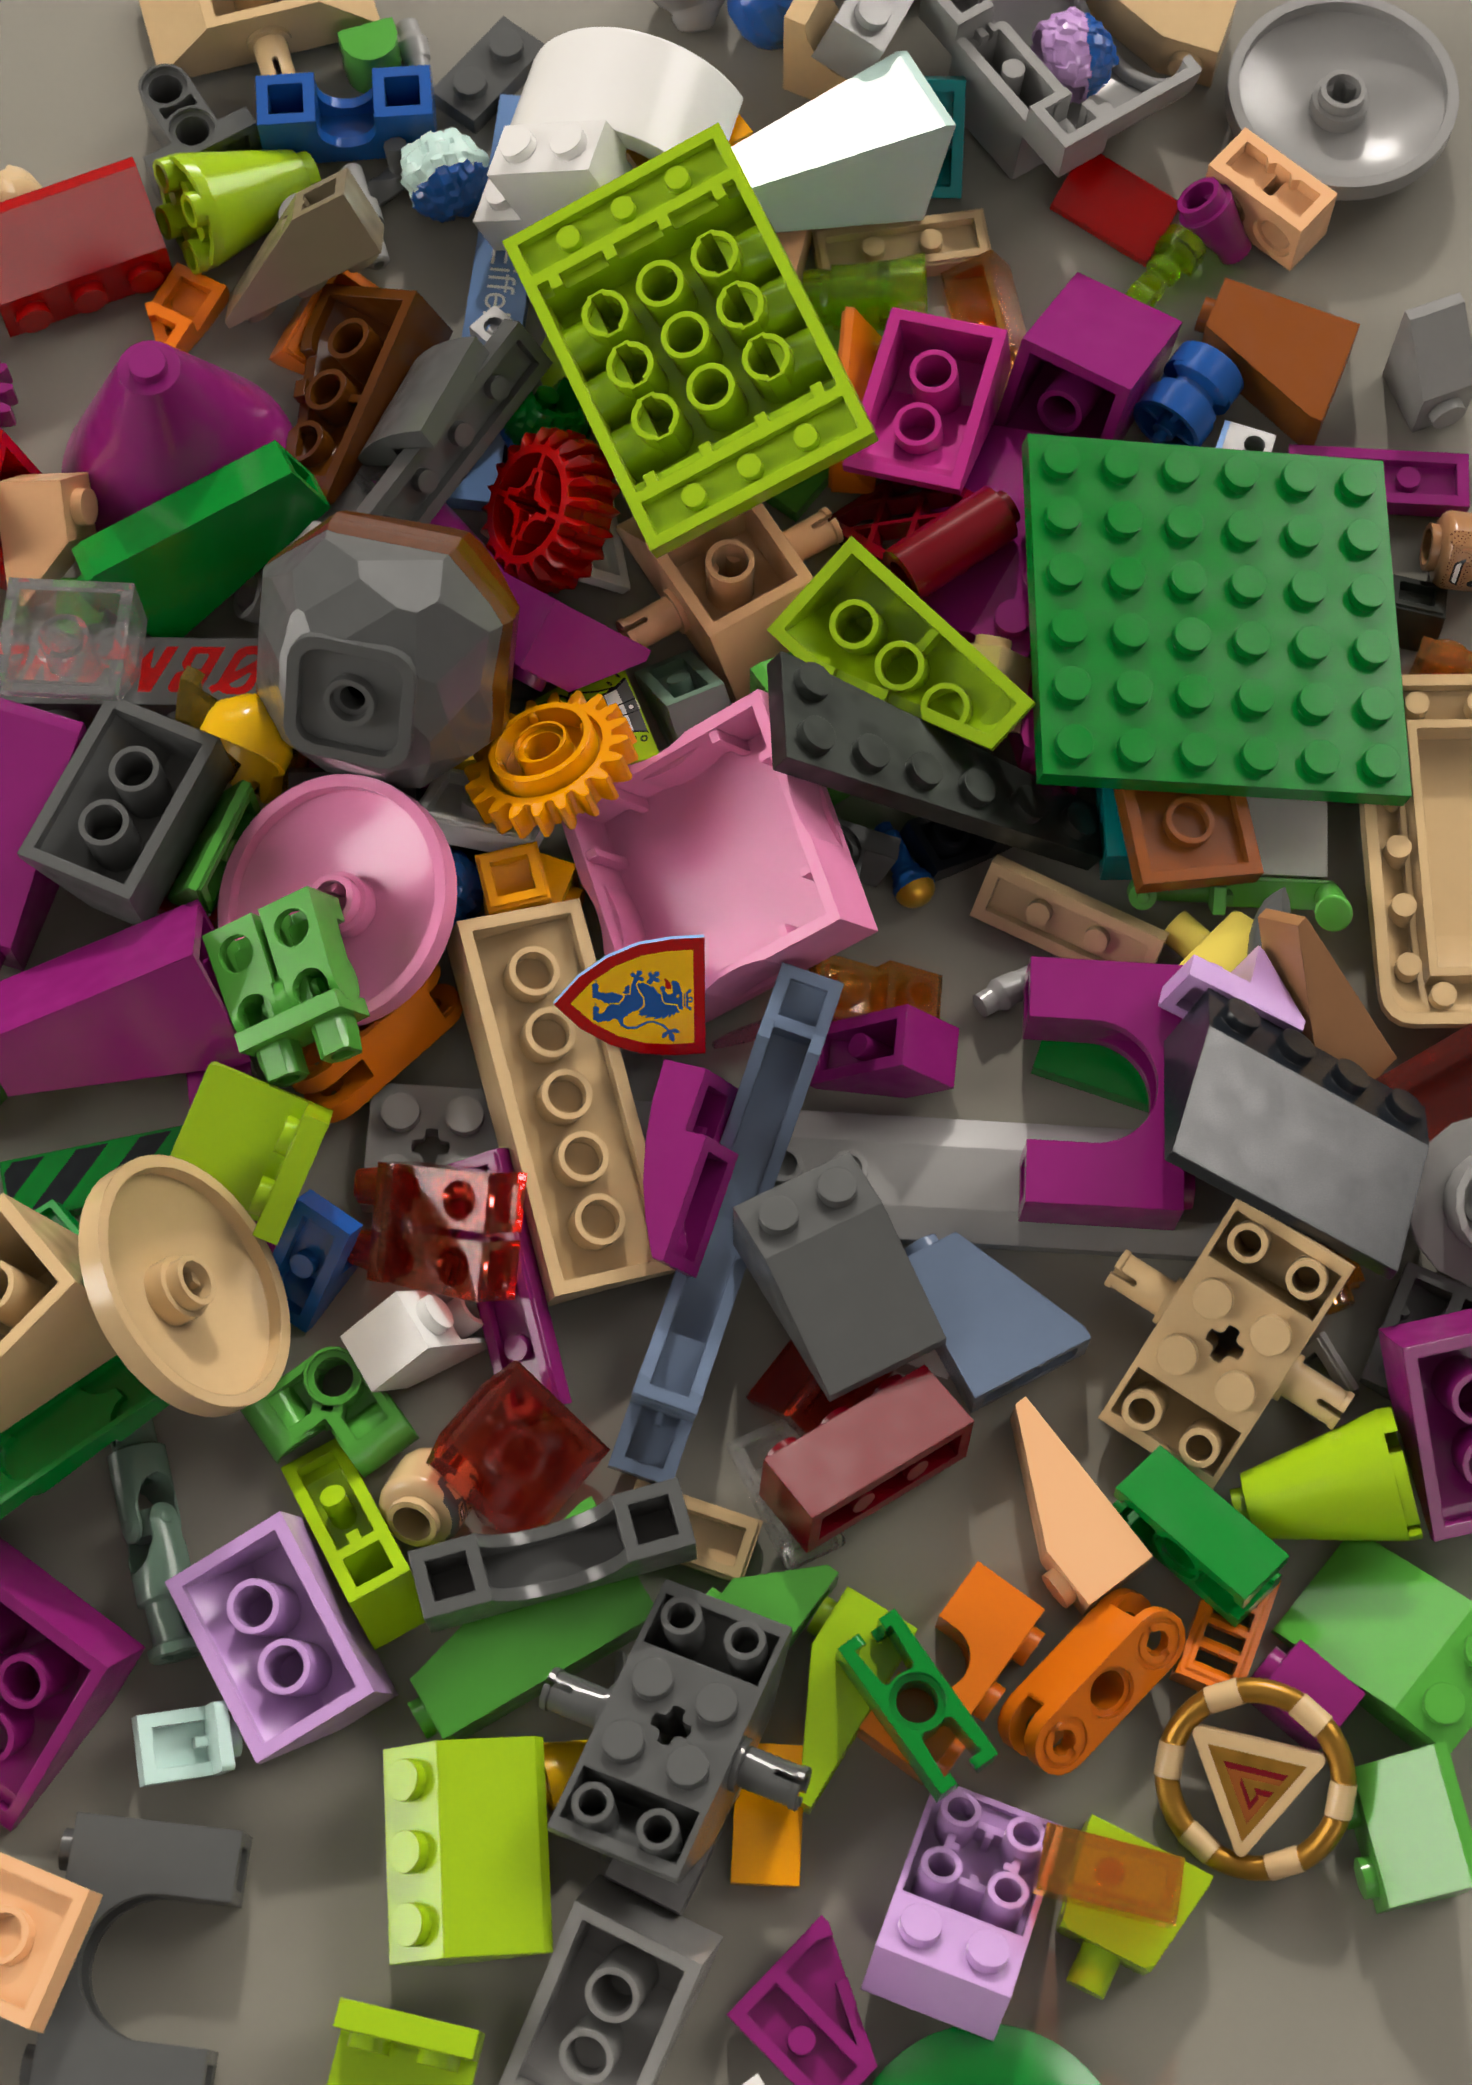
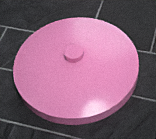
[218,774,458,1027]

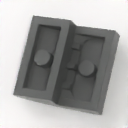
[357,336,489,466]

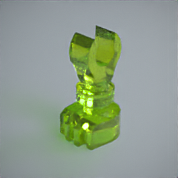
[1125,224,1206,308]

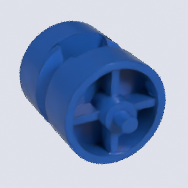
[1133,341,1244,447]

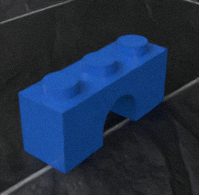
[255,65,437,163]

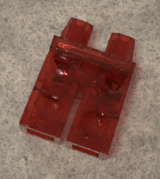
[348,1161,527,1302]

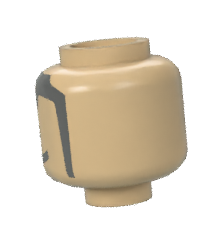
[379,1448,477,1548]

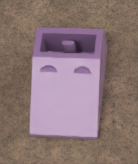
[861,1786,1065,2041]

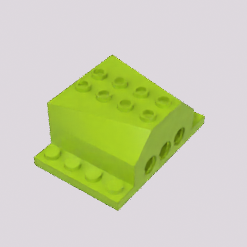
[502,122,879,559]

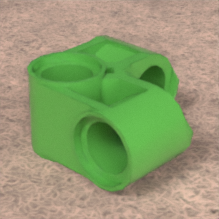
[240,1346,419,1478]

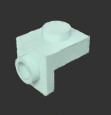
[131,1700,243,1787]

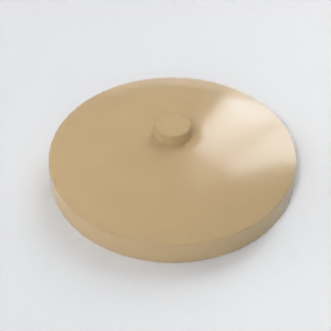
[78,1155,291,1417]

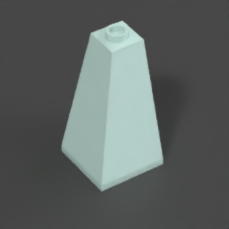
[732,51,956,233]

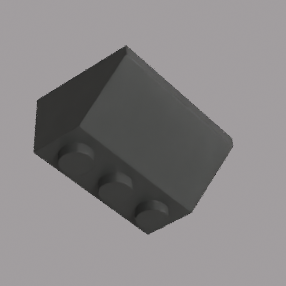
[17,694,235,925]

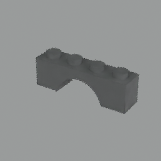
[407,1477,697,1633]

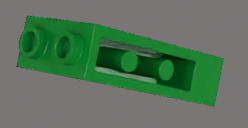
[71,440,331,638]

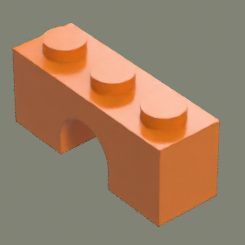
[857,1561,1046,1786]

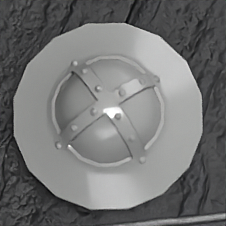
[1410,1117,1472,1287]

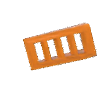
[1169,1580,1281,1692]

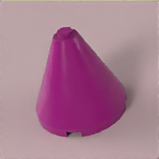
[62,340,293,533]

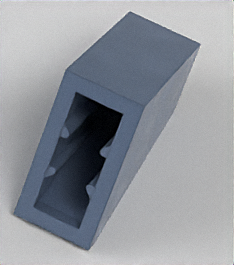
[905,1232,1091,1413]

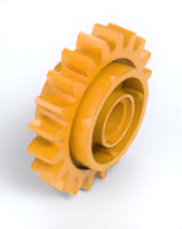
[464,690,638,839]

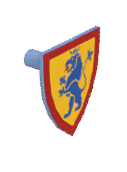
[553,934,706,1055]

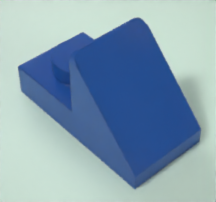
[272,1189,365,1333]

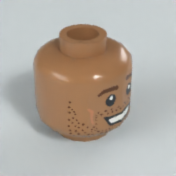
[1419,510,1472,592]

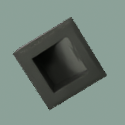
[1393,574,1448,654]

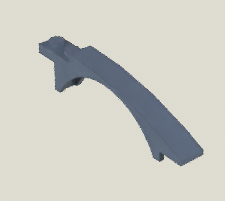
[608,962,844,1483]

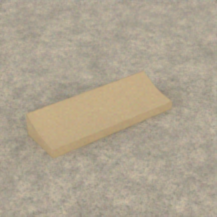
[446,898,676,1307]

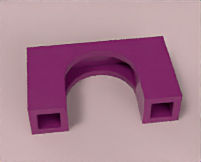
[1018,956,1195,1231]

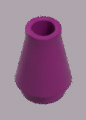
[1177,177,1252,265]

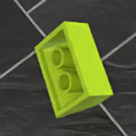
[383,1736,553,1966]

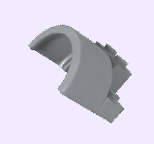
[918,0,1202,180]

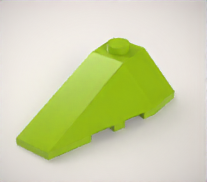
[767,536,1036,751]

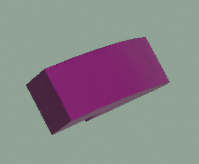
[643,1059,739,1278]

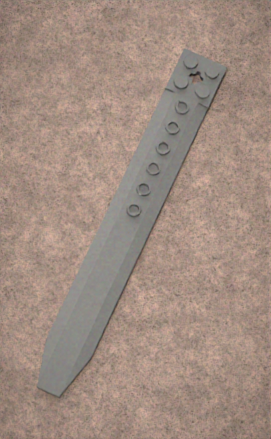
[360,1083,1336,1261]

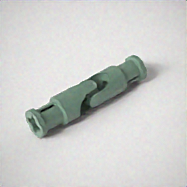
[107,1418,201,1665]

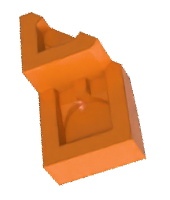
[144,262,230,353]

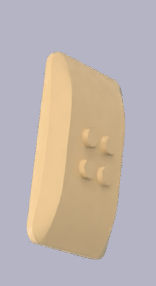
[1359,674,1472,1029]

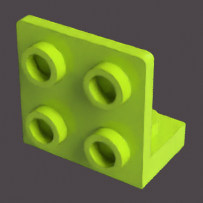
[170,1061,333,1245]
[327,1997,486,2085]

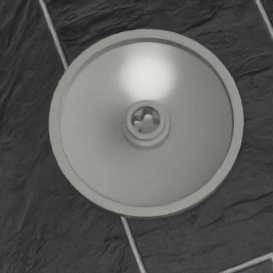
[1225,0,1459,201]

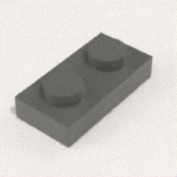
[433,16,545,134]

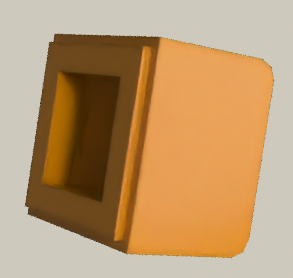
[474,841,552,915]

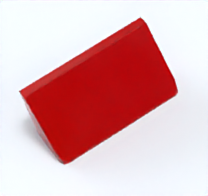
[1050,154,1180,268]

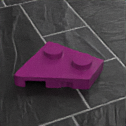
[727,1915,877,2085]

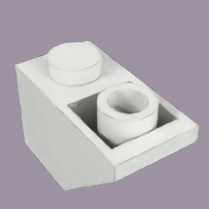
[340,1287,487,1392]

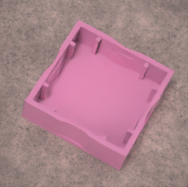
[562,689,878,1023]

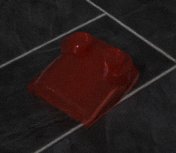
[426,1360,610,1534]

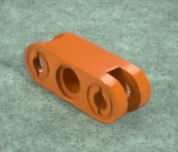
[291,964,463,1123]
[998,1588,1186,1776]

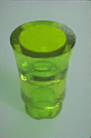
[803,252,928,331]

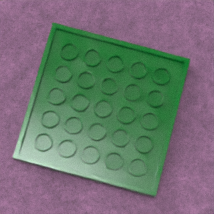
[1022,433,1412,806]

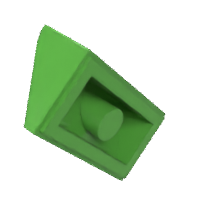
[167,780,261,916]

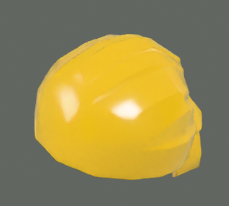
[199,693,293,804]

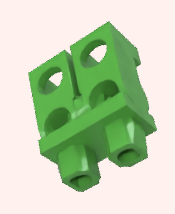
[202,886,370,1088]

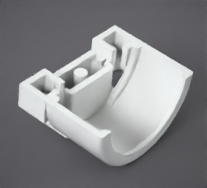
[473,27,743,251]

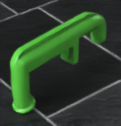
[1127,877,1353,932]

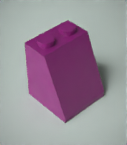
[993,272,1183,441]

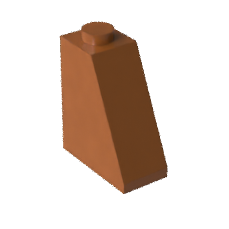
[1194,278,1360,446]

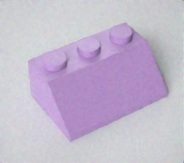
[165,1511,398,1764]

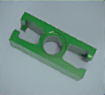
[1113,1445,1290,1628]
[835,1608,998,1802]

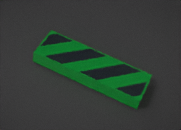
[0,1125,183,1217]

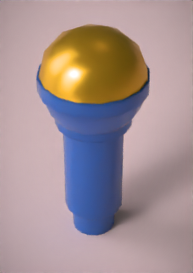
[874,821,935,909]

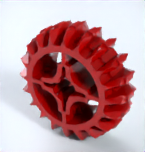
[480,427,621,594]

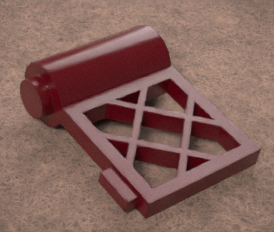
[828,480,1020,600]

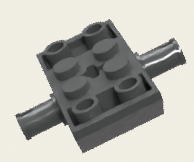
[539,1579,812,1885]

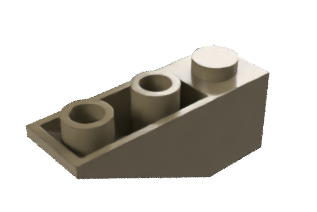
[224,167,384,329]

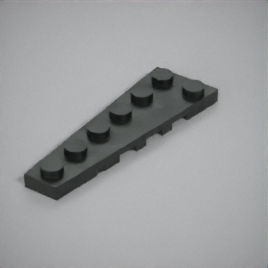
[767,651,1103,871]

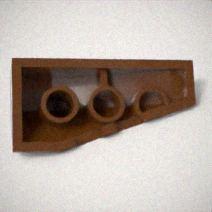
[286,284,453,505]

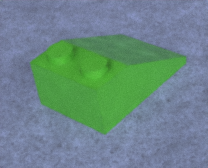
[1271,1540,1472,1754]

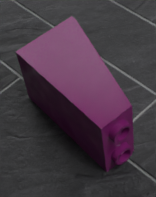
[0,697,87,971]
[0,899,251,1097]

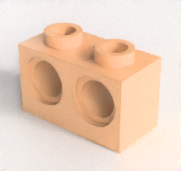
[1206,127,1338,271]

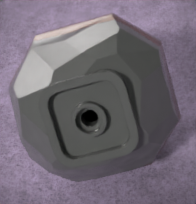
[256,510,520,788]

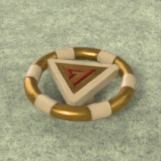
[1154,1677,1358,1882]

